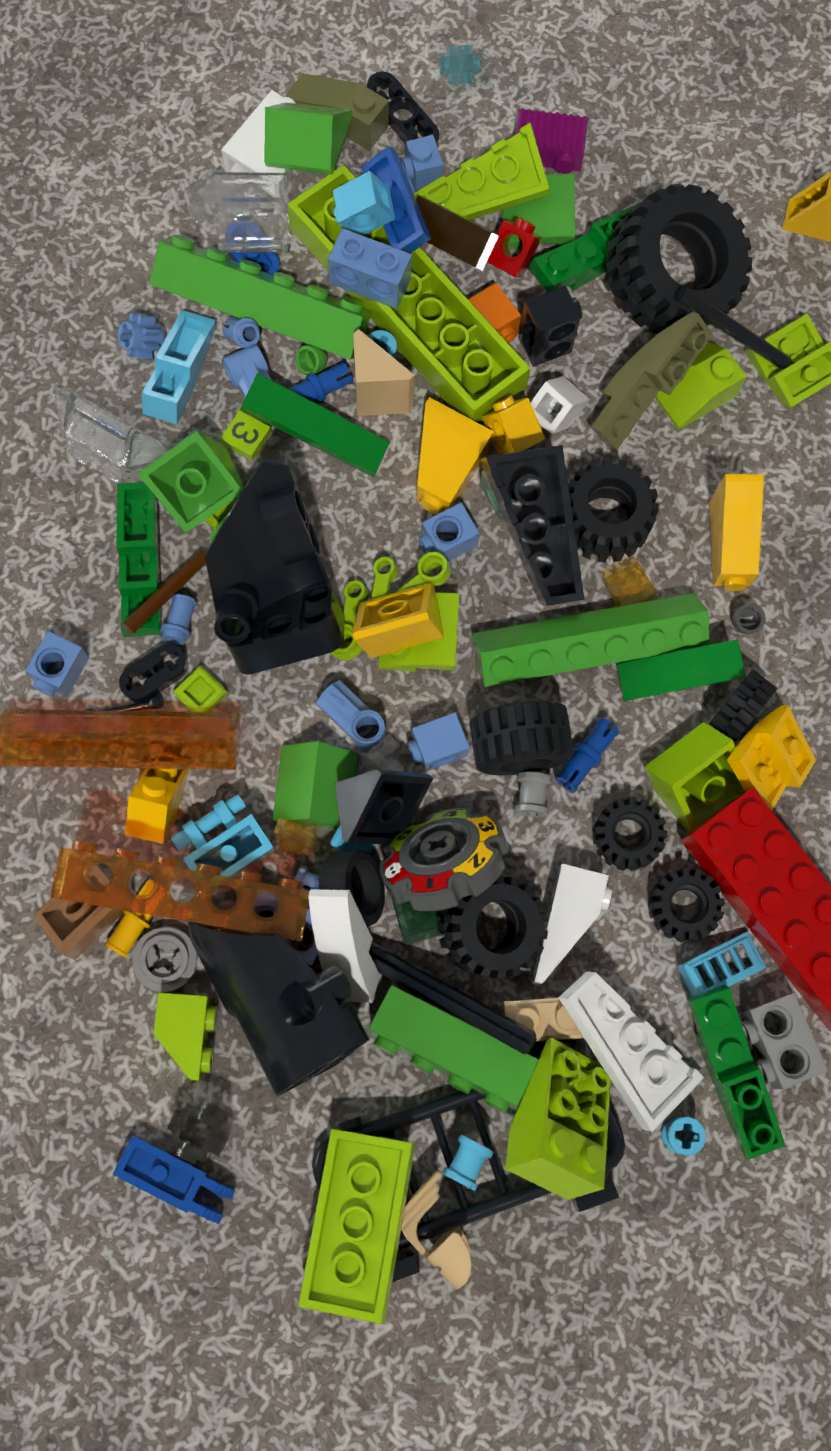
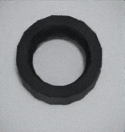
[319,850,385,927]

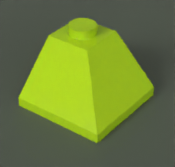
[655,342,747,430]

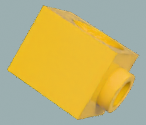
[482,395,546,455]

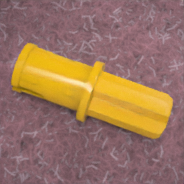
[104,879,168,958]

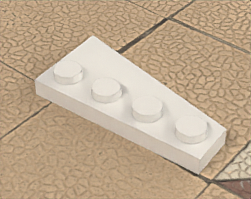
[558,972,705,1132]

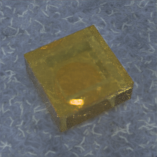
[603,561,657,607]
[273,818,318,855]

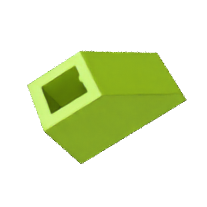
[153,993,218,1081]

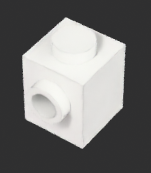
[531,376,590,434]

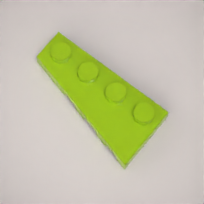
[413,123,550,220]

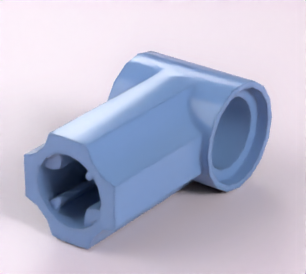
[222,344,271,420]
[316,680,387,753]

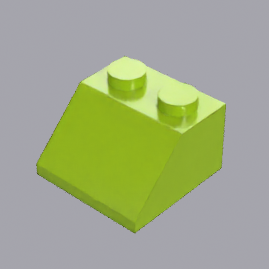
[644,722,744,833]

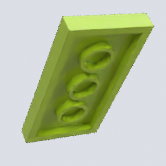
[298,1129,416,1324]

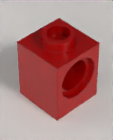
[487,217,542,278]

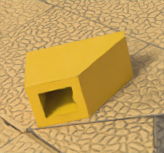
[125,754,191,844]

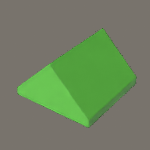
[264,102,353,175]
[138,429,244,533]
[272,741,358,829]

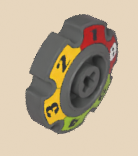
[379,808,509,911]

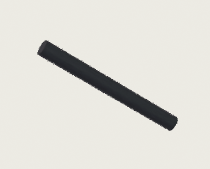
[676,287,791,370]

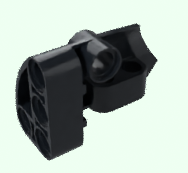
[205,458,345,675]
[188,918,370,1096]

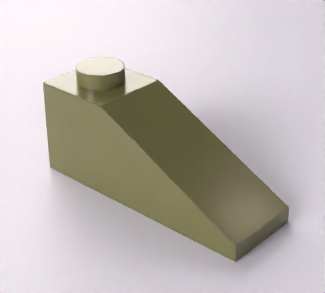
[285,73,389,151]

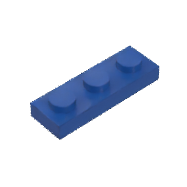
[361,146,431,254]

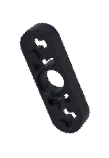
[367,71,439,147]

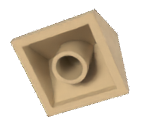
[353,329,415,416]

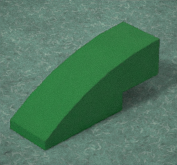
[616,639,746,702]

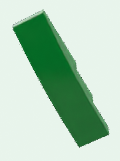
[116,482,162,637]

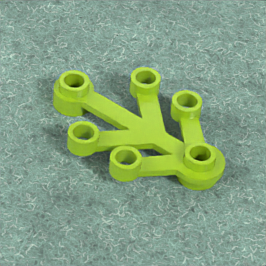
[331,552,451,661]

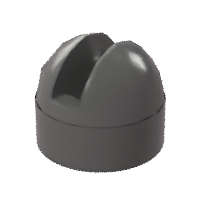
[733,603,766,634]

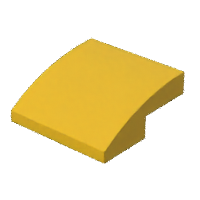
[727,705,816,810]

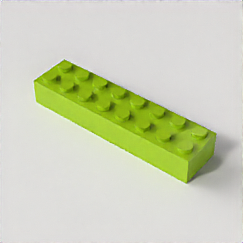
[287,164,531,424]

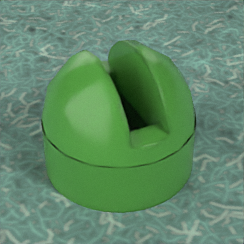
[295,345,328,375]

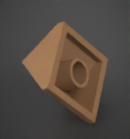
[33,860,133,960]

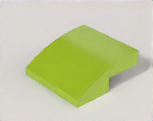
[744,313,831,409]
[378,593,460,672]

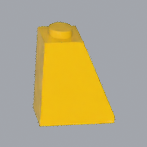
[782,171,831,242]
[416,397,494,515]
[709,474,764,591]

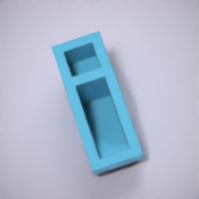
[142,310,216,424]

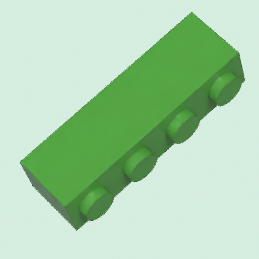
[368,985,539,1113]

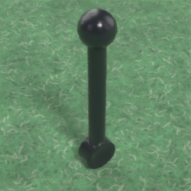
[83,698,163,723]

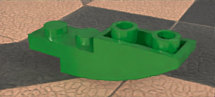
[529,203,639,292]
[687,985,786,1160]

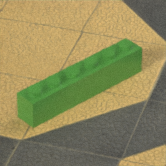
[149,235,372,360]
[472,593,710,687]

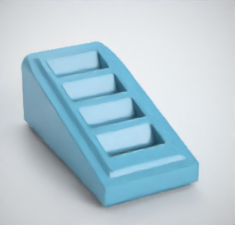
[677,931,766,996]

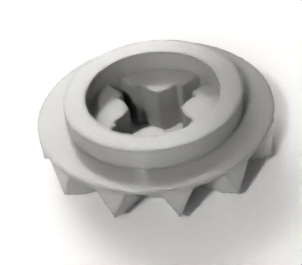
[132,927,198,992]

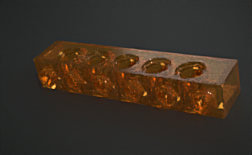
[50,841,310,941]

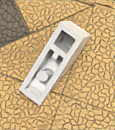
[531,864,612,986]

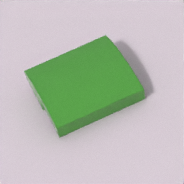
[502,174,575,250]

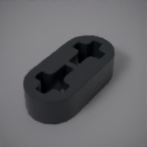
[119,644,188,703]

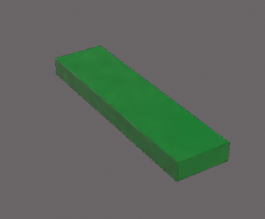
[240,373,390,477]

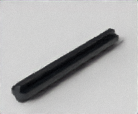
[369,942,537,1054]

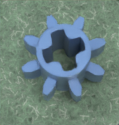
[118,313,164,360]

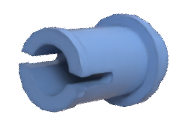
[222,317,260,348]
[160,594,197,646]

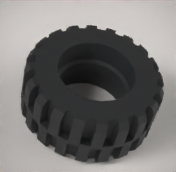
[606,184,752,334]

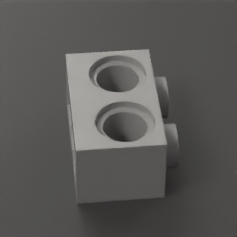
[740,993,828,1089]

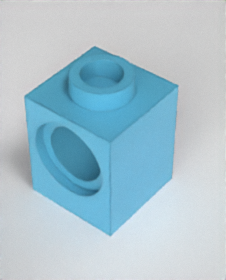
[333,171,395,236]

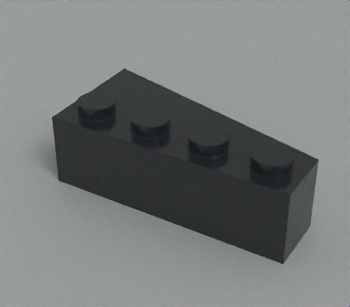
[480,445,585,606]

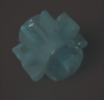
[439,44,482,84]

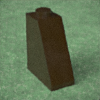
[416,194,499,271]

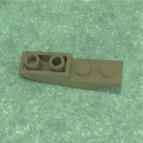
[591,312,713,450]

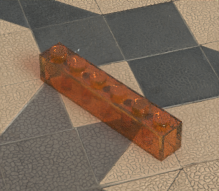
[0,709,240,770]

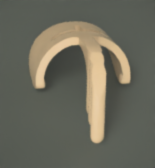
[401,1170,471,1290]

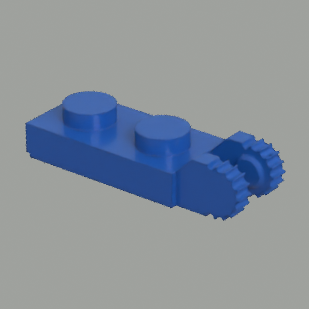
[113,1135,236,1224]

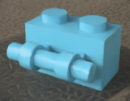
[171,794,276,895]

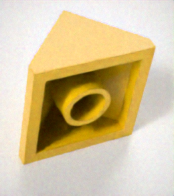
[352,582,444,658]

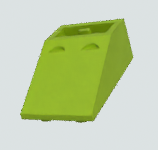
[505,1038,611,1200]

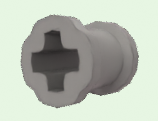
[514,772,552,818]

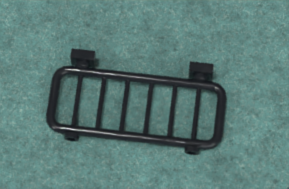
[312,1050,626,1282]

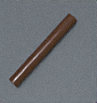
[122,550,206,635]

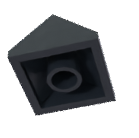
[335,769,434,845]

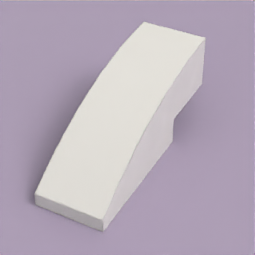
[308,889,380,1003]

